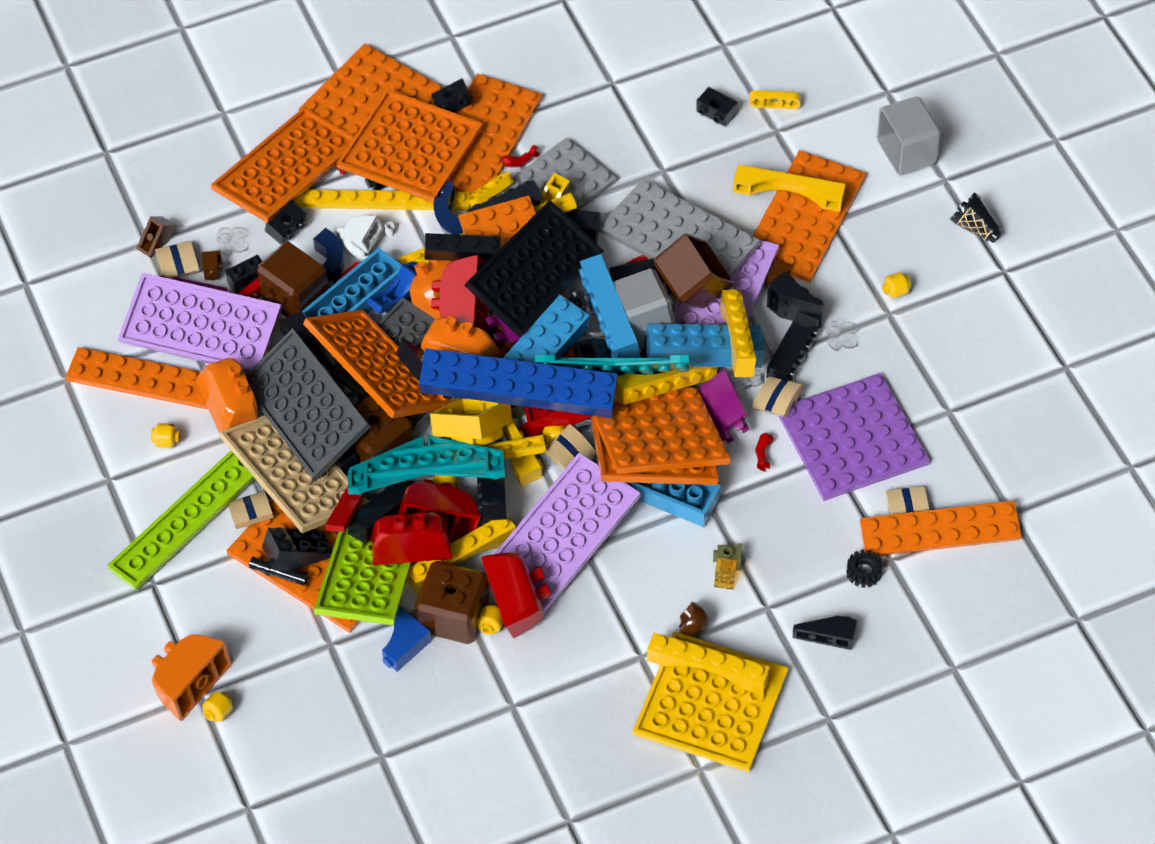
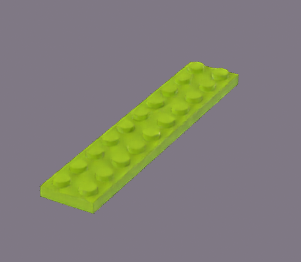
[107,450,255,591]

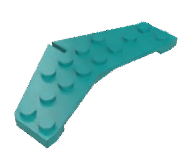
[535,355,693,375]
[348,435,505,495]

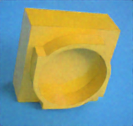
[430,399,512,446]

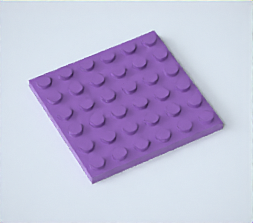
[778,373,930,501]

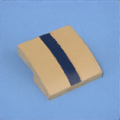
[155,241,200,279]
[752,376,803,418]
[546,424,597,470]
[885,486,929,515]
[228,491,274,529]

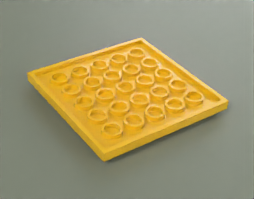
[633,631,789,773]

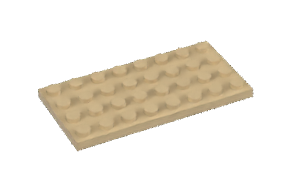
[220,415,369,533]

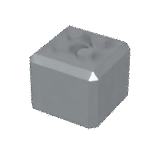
[877,96,941,176]
[613,268,677,350]

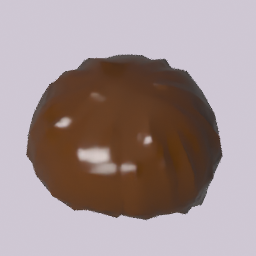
[679,602,709,637]

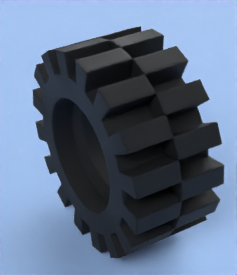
[846,549,883,588]

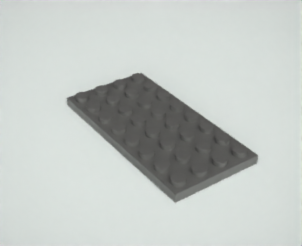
[245,328,371,481]

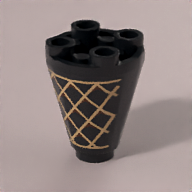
[950,192,1002,243]

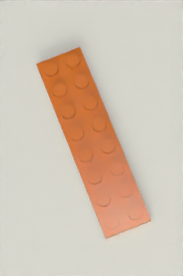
[65,347,208,410]
[859,501,1022,556]

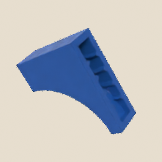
[382,606,431,672]

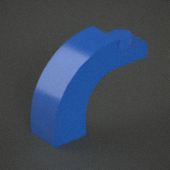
[367,261,417,313]

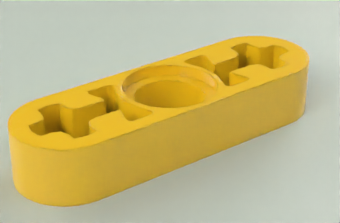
[749,90,801,109]
[467,172,514,207]

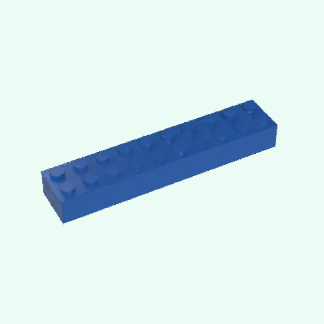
[419,348,617,418]

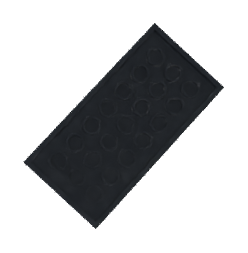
[464,200,604,338]

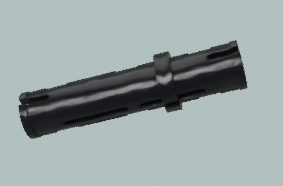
[249,556,309,586]

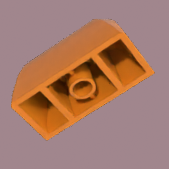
[410,260,451,319]
[420,316,502,358]
[195,357,258,434]
[152,634,232,721]

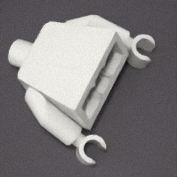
[337,214,395,260]

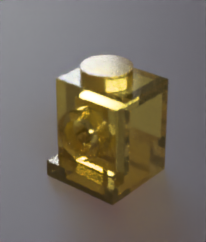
[714,558,737,590]

